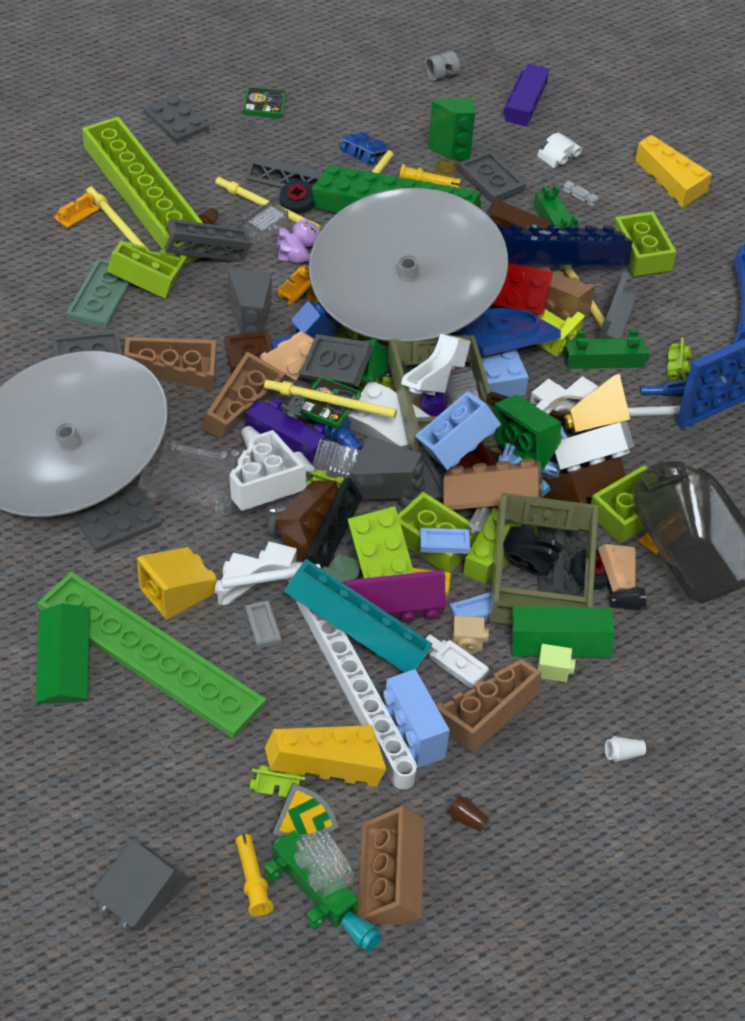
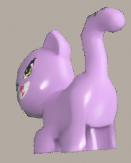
[277,219,320,264]

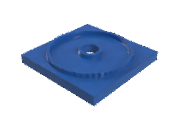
[450,307,561,356]
[676,339,745,429]

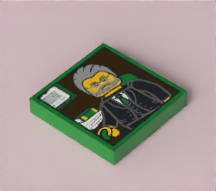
[243,87,286,119]
[300,376,361,430]

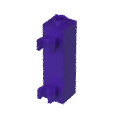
[245,397,327,463]

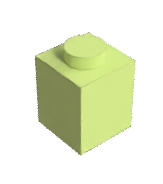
[538,644,575,682]

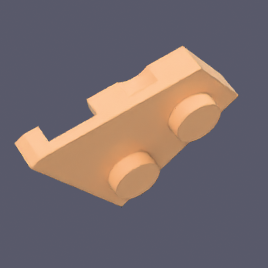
[260,331,314,381]
[598,544,636,592]

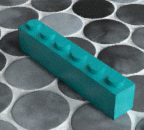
[284,559,433,672]

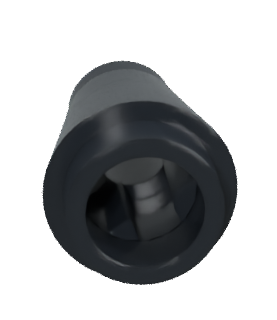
[610,586,647,610]

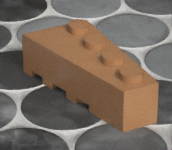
[519,258,595,321]
[124,337,216,391]
[201,352,286,440]
[436,659,541,753]

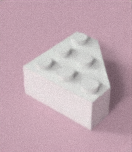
[555,420,634,472]
[230,430,306,511]

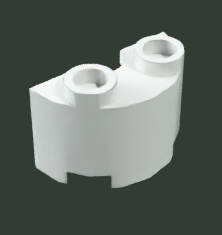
[537,132,582,168]

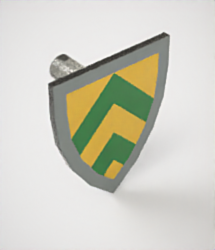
[272,783,338,840]

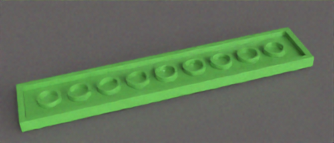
[37,572,266,739]

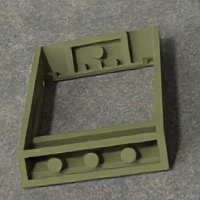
[388,335,499,451]
[489,493,598,625]

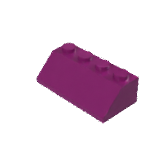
[344,570,446,623]

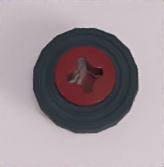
[279,180,314,214]
[571,549,610,590]

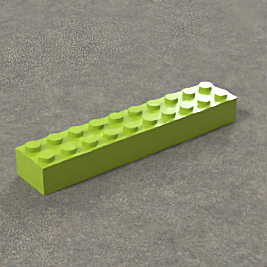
[82,116,213,264]

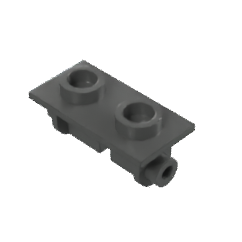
[281,395,314,424]

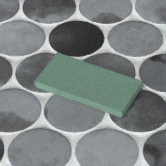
[65,259,132,328]

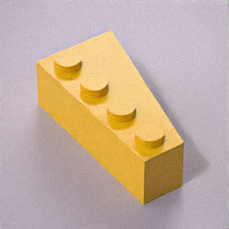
[635,135,712,208]
[265,725,387,786]

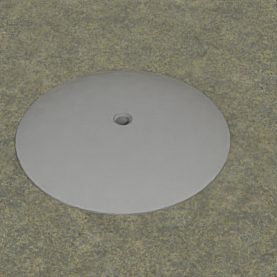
[309,188,508,342]
[0,351,168,517]

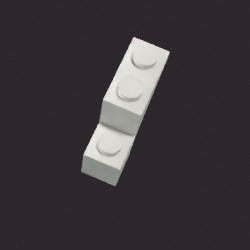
[401,334,471,395]
[530,376,598,411]
[214,542,297,605]

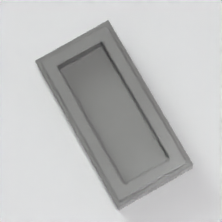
[245,601,282,648]

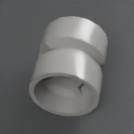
[425,51,460,81]

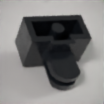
[503,524,563,576]

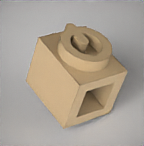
[452,616,489,655]

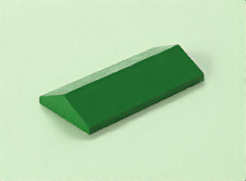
[36,603,90,704]
[512,606,614,658]

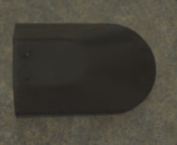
[633,461,745,604]

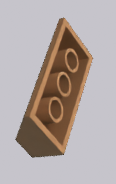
[444,459,544,510]
[357,806,425,925]

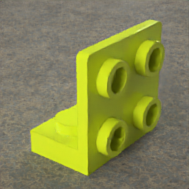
[536,310,585,357]

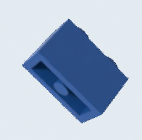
[291,301,342,339]

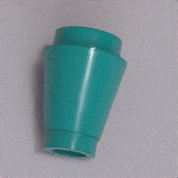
[340,912,382,952]

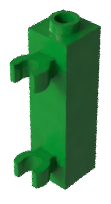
[533,184,582,253]
[564,330,650,369]
[264,830,358,930]

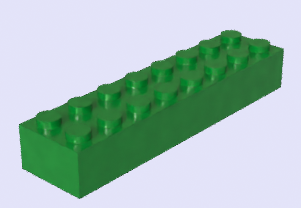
[312,165,481,213]

